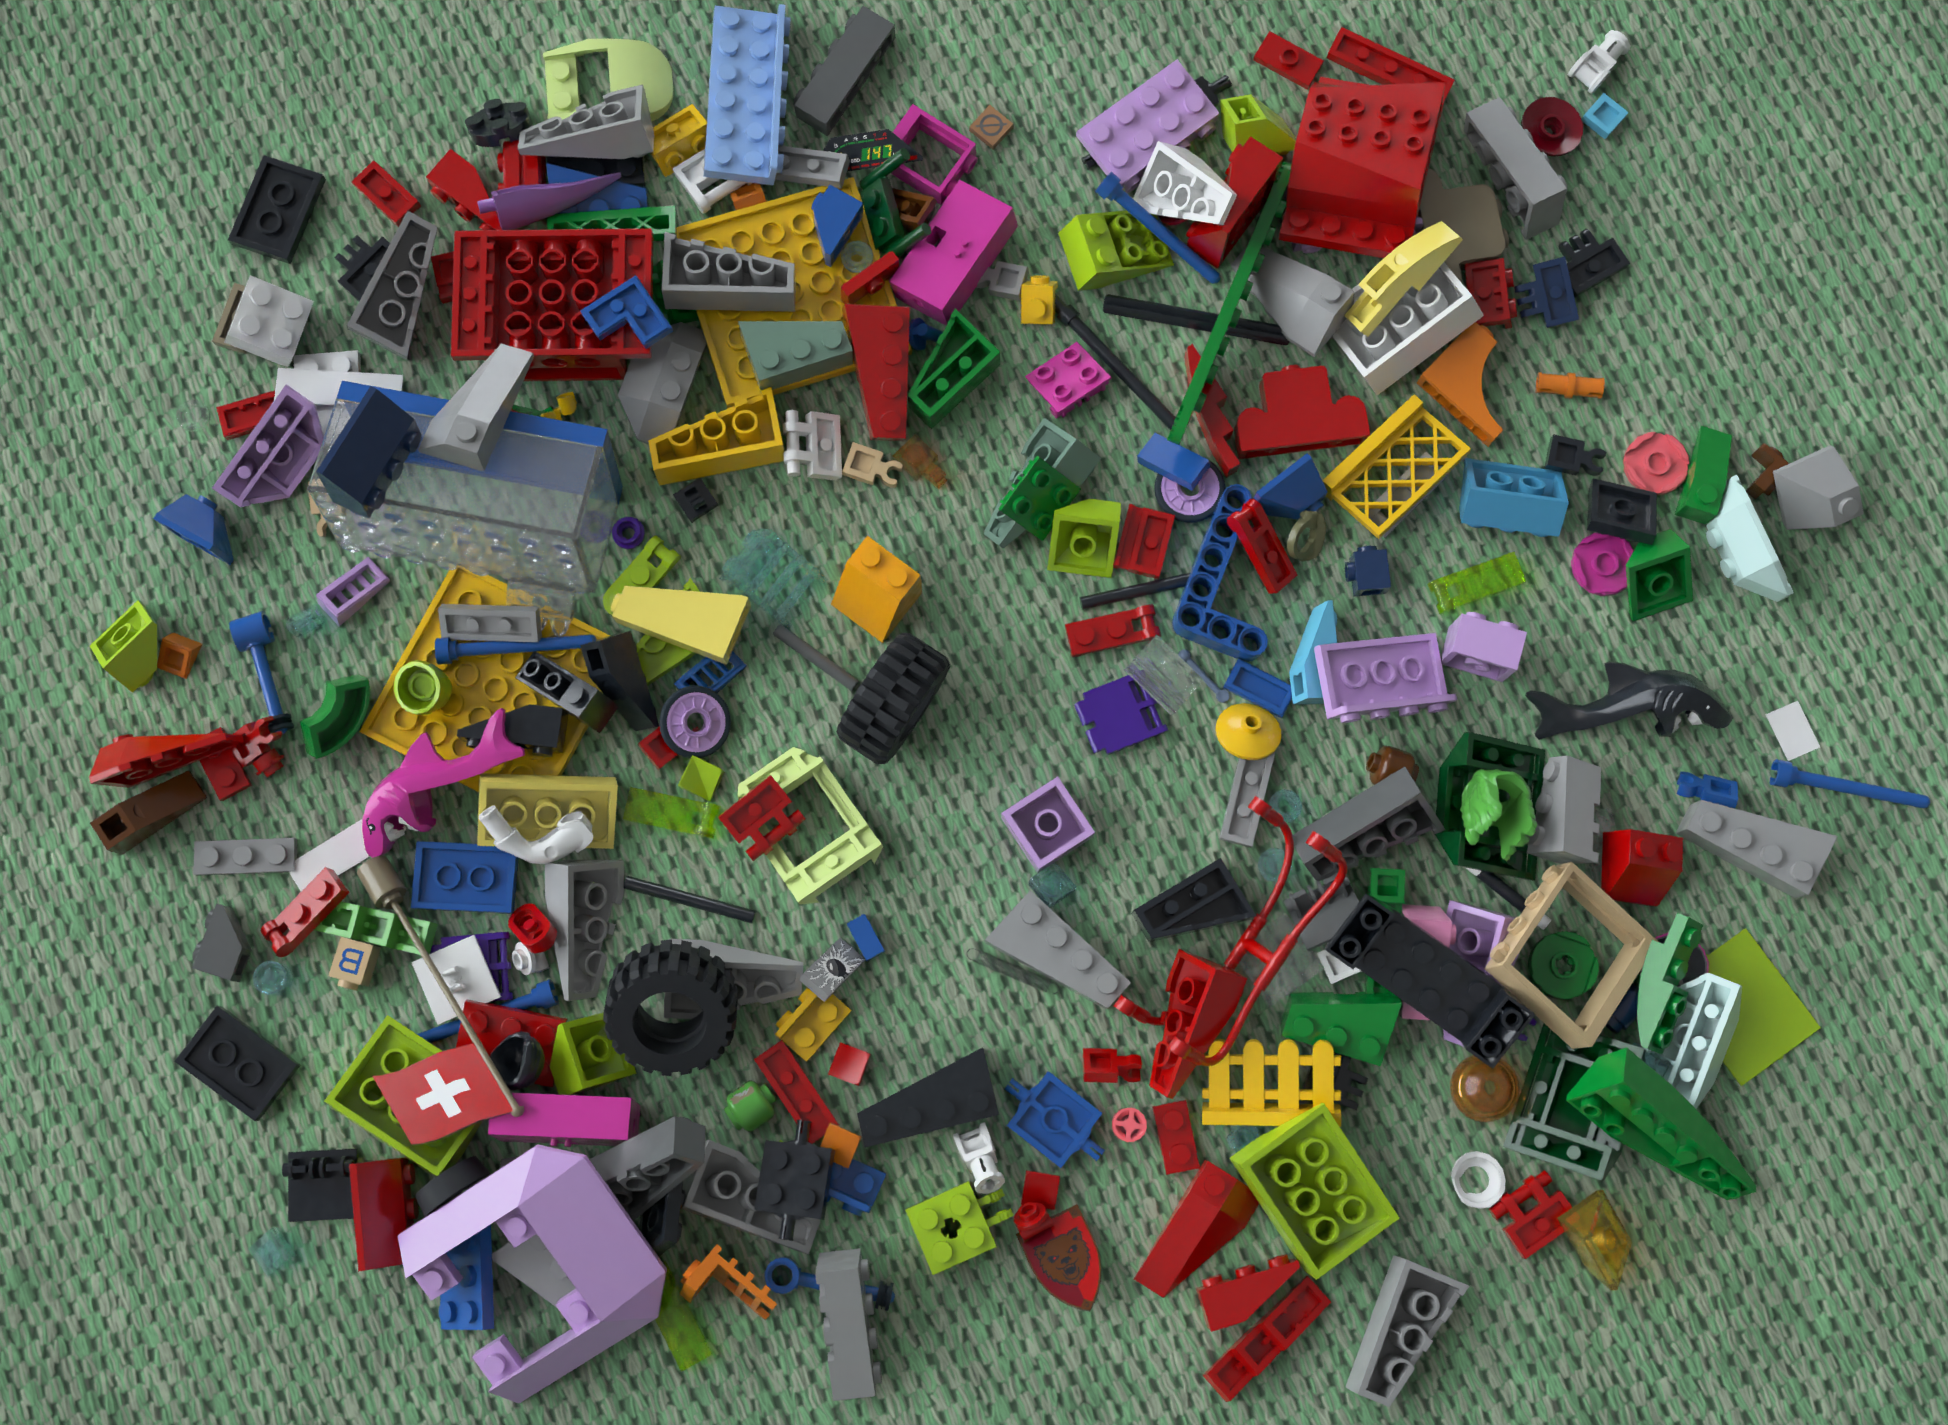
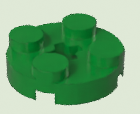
[1528,931,1599,1000]

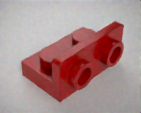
[1465,258,1517,329]

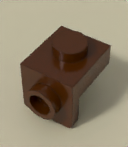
[1746,443,1789,499]

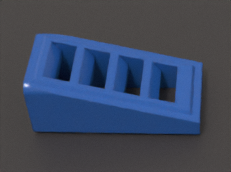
[674,651,747,693]

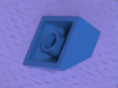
[1253,453,1327,519]
[153,494,234,565]

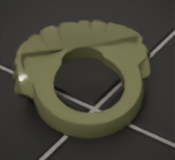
[1287,511,1326,562]

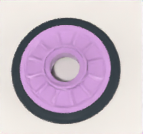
[1154,460,1226,523]
[659,686,731,758]

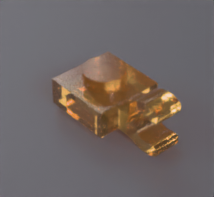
[892,434,947,490]

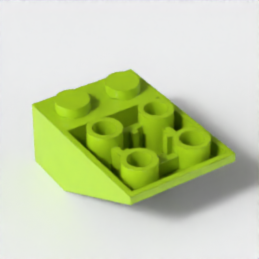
[1058,210,1174,291]

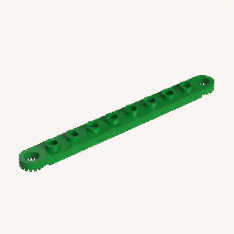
[1167,161,1292,445]

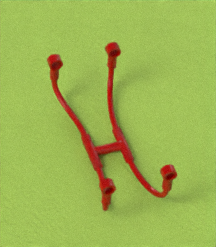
[1114,796,1348,1066]

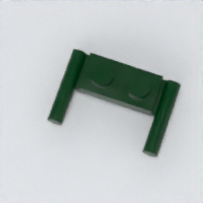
[860,148,931,258]

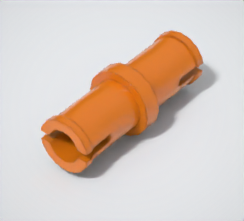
[1535,372,1605,399]

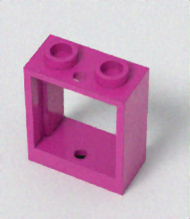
[891,104,978,205]

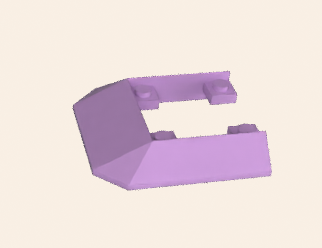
[398,1144,667,1403]

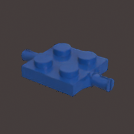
[1004,1071,1105,1168]

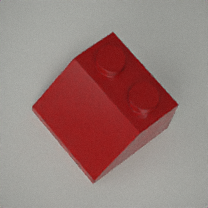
[1601,829,1683,907]

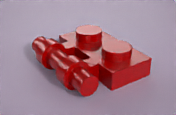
[718,775,806,861]
[1489,1170,1581,1259]

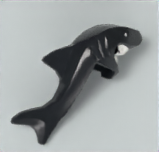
[1525,661,1733,740]

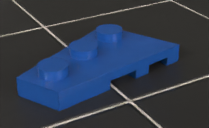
[546,163,649,214]

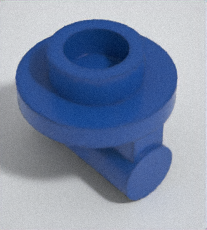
[909,318,943,351]

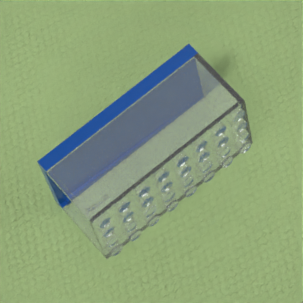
[307,380,623,594]

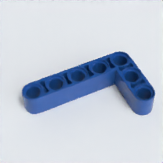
[1172,484,1268,662]

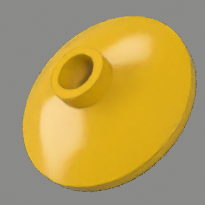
[1215,703,1281,760]

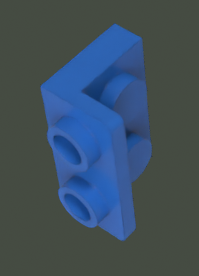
[827,1159,886,1216]

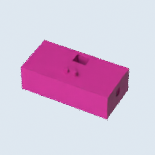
[889,180,1018,326]
[488,1093,640,1147]

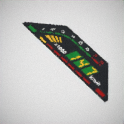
[823,129,923,172]

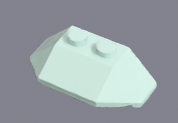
[1706,475,1794,602]
[1645,973,1742,1109]

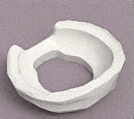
[1451,1151,1506,1209]

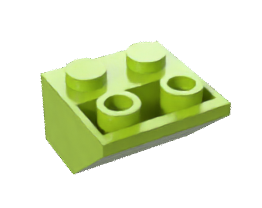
[1220,94,1296,156]

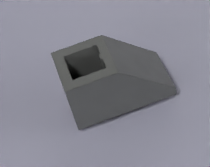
[192,903,252,982]

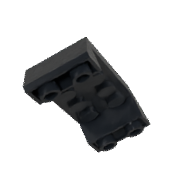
[1324,893,1536,1069]

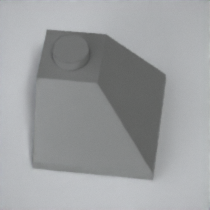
[1773,445,1864,530]

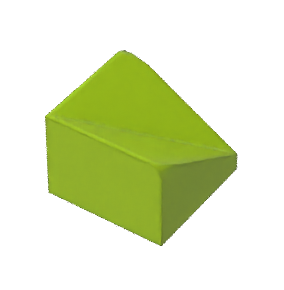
[678,755,725,802]

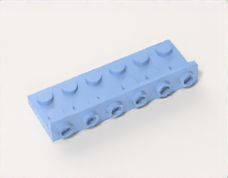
[703,4,790,185]

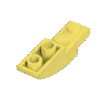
[1344,221,1463,337]

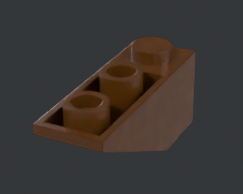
[90,770,207,855]

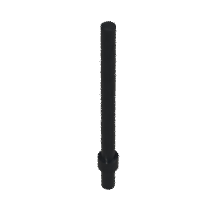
[1055,293,1176,430]

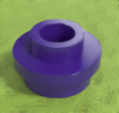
[612,517,645,549]

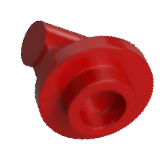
[1014,1202,1054,1241]

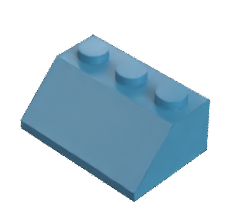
[1459,458,1569,537]

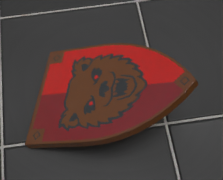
[1016,1204,1102,1312]

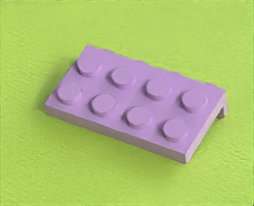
[1076,59,1220,193]
[1314,633,1457,723]

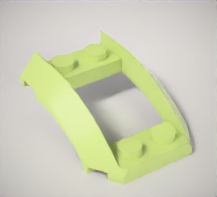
[738,747,883,904]

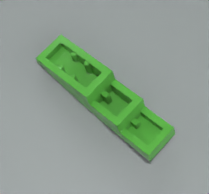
[314,901,438,955]

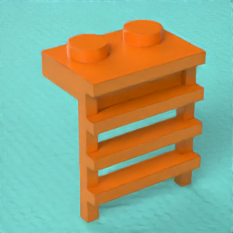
[680,1244,777,1320]

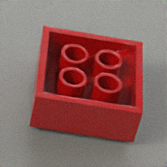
[1186,136,1283,269]

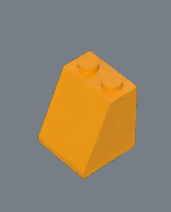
[831,535,922,643]

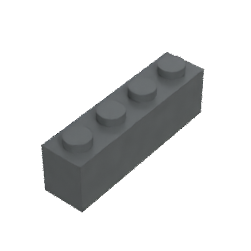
[793,6,896,136]

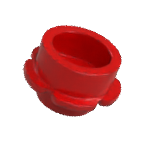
[252,748,284,778]

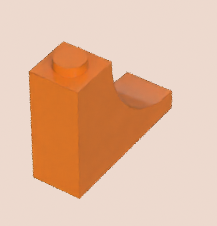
[1417,322,1503,447]

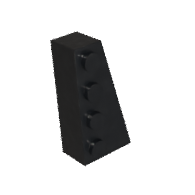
[857,1047,999,1147]

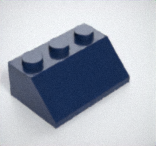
[316,386,421,519]

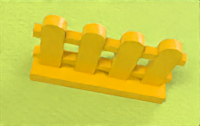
[1202,1039,1341,1127]

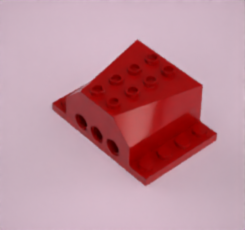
[1279,77,1446,258]
[451,228,653,381]

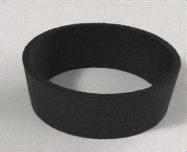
[415,1156,491,1217]

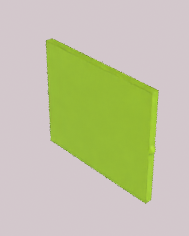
[1706,928,1821,1086]

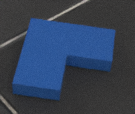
[580,275,673,349]

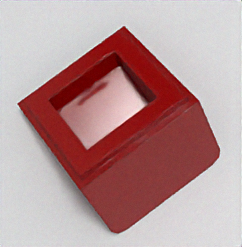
[828,1042,872,1086]
[1021,1170,1060,1210]

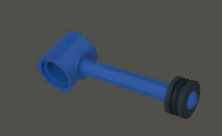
[229,611,294,734]
[764,1257,895,1311]

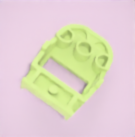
[543,39,674,121]

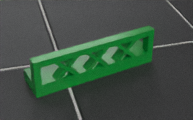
[547,205,679,241]

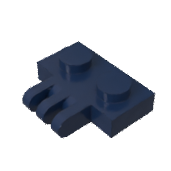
[1514,256,1579,328]

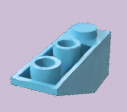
[1289,600,1337,704]

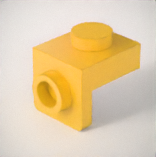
[1021,275,1058,324]

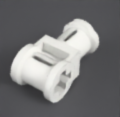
[1567,30,1631,94]
[953,1122,1005,1194]

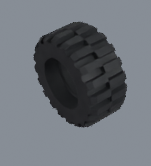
[836,633,950,764]
[603,940,738,1076]

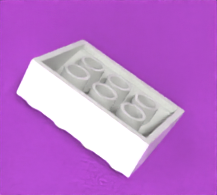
[1332,262,1484,395]

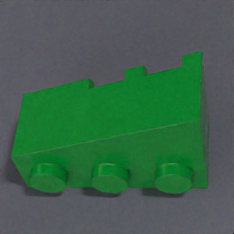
[1280,992,1402,1066]

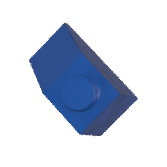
[811,184,863,267]

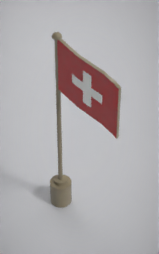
[357,856,524,1145]

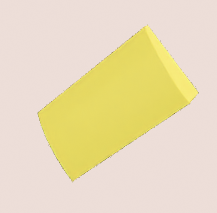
[477,773,618,849]

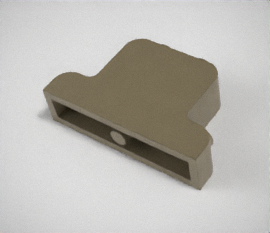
[1418,169,1509,283]

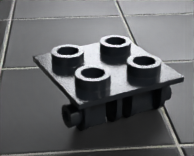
[282,1148,358,1222]

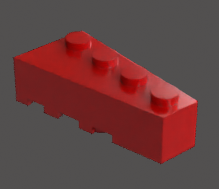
[842,304,910,441]

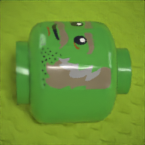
[724,1080,777,1132]

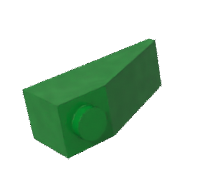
[1675,426,1732,525]

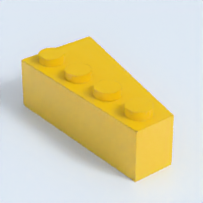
[648,387,785,486]

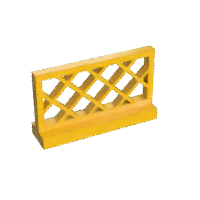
[1322,395,1471,539]

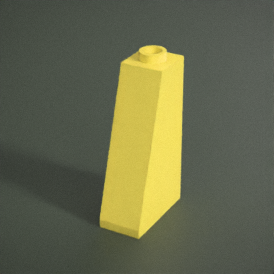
[611,586,751,665]

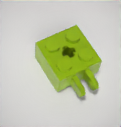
[905,1181,1014,1275]

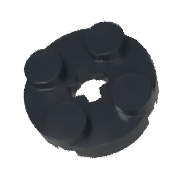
[465,99,531,147]

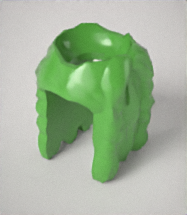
[1460,769,1537,861]

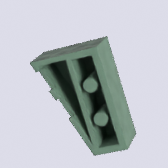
[738,321,853,392]

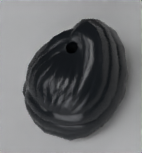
[490,1031,545,1091]

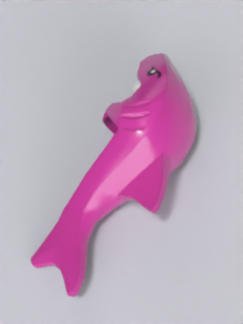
[362,708,525,858]

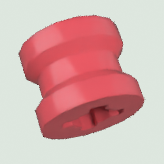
[1112,1108,1147,1142]

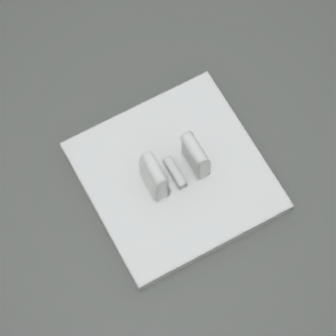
[411,935,501,1025]

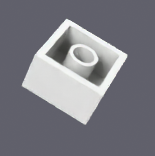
[224,275,314,367]

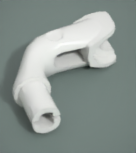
[479,805,594,864]

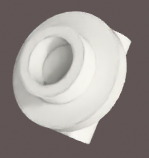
[512,942,550,975]

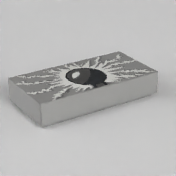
[799,938,865,1002]

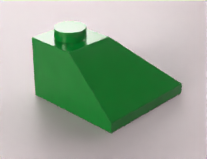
[1626,529,1693,621]

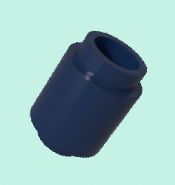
[1605,984,1639,1034]

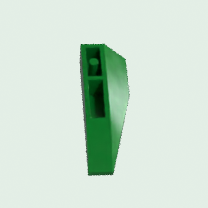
[1566,1047,1756,1200]

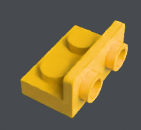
[650,104,707,177]
[775,987,852,1062]

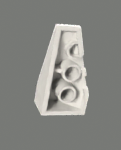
[1133,141,1237,225]

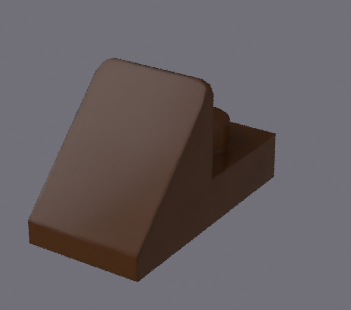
[892,188,937,233]

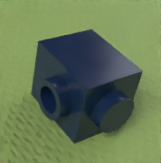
[1345,546,1391,597]

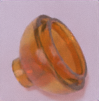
[1450,1055,1520,1122]

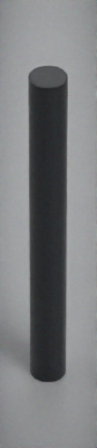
[1079,573,1190,610]
[624,876,756,923]

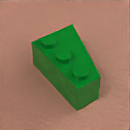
[907,308,1000,429]

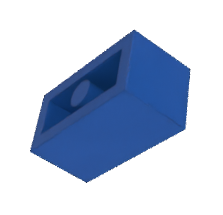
[846,914,885,962]

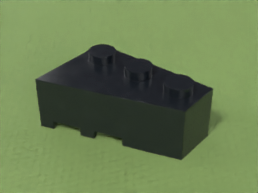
[1131,858,1256,942]

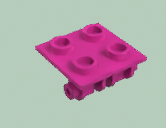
[1025,342,1112,419]

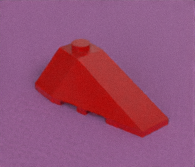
[89,733,245,788]

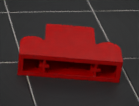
[1234,365,1370,460]

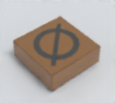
[969,105,1014,150]

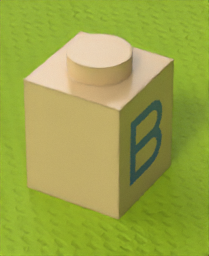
[328,937,381,991]

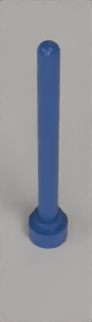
[1095,171,1220,284]
[435,635,597,665]
[1769,759,1930,808]
[417,979,559,1043]

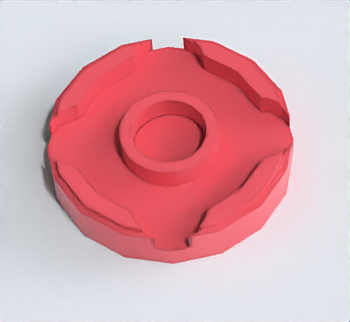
[1623,432,1689,495]

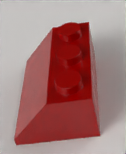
[349,1157,419,1272]

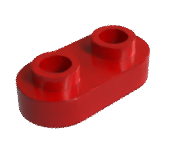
[508,903,557,953]

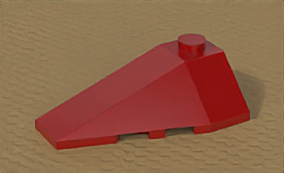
[1149,949,1248,1099]
[1134,1160,1259,1298]

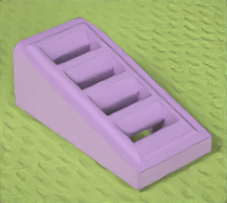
[316,557,390,626]

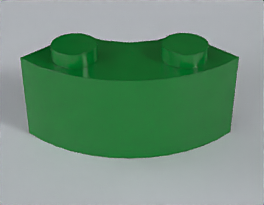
[300,674,370,759]

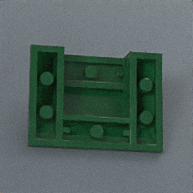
[1435,732,1545,881]
[1503,1023,1646,1181]

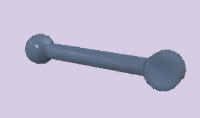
[1178,649,1229,703]

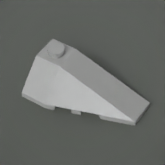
[545,859,624,1001]
[681,1140,820,1254]

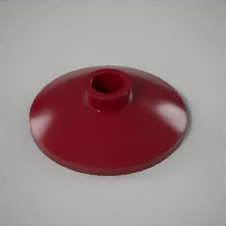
[1521,97,1583,157]

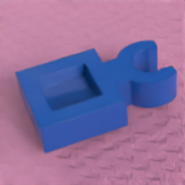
[1677,772,1738,809]

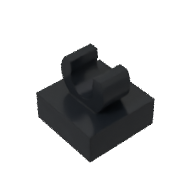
[673,477,719,523]

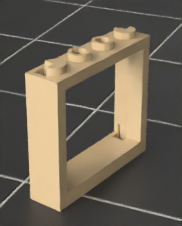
[1484,862,1659,1049]

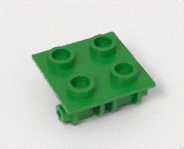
[998,456,1081,541]

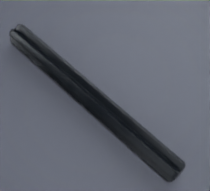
[1103,294,1290,346]

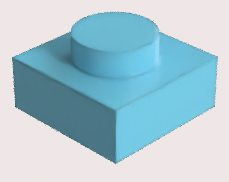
[1582,93,1628,140]

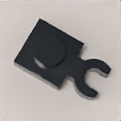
[1544,434,1607,476]

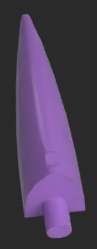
[477,172,621,230]

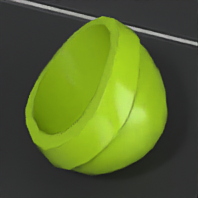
[394,660,452,715]

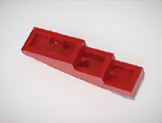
[1184,344,1240,478]
[1203,1276,1331,1402]

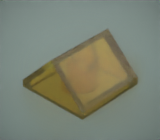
[1557,1190,1632,1291]

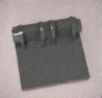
[1283,872,1359,951]

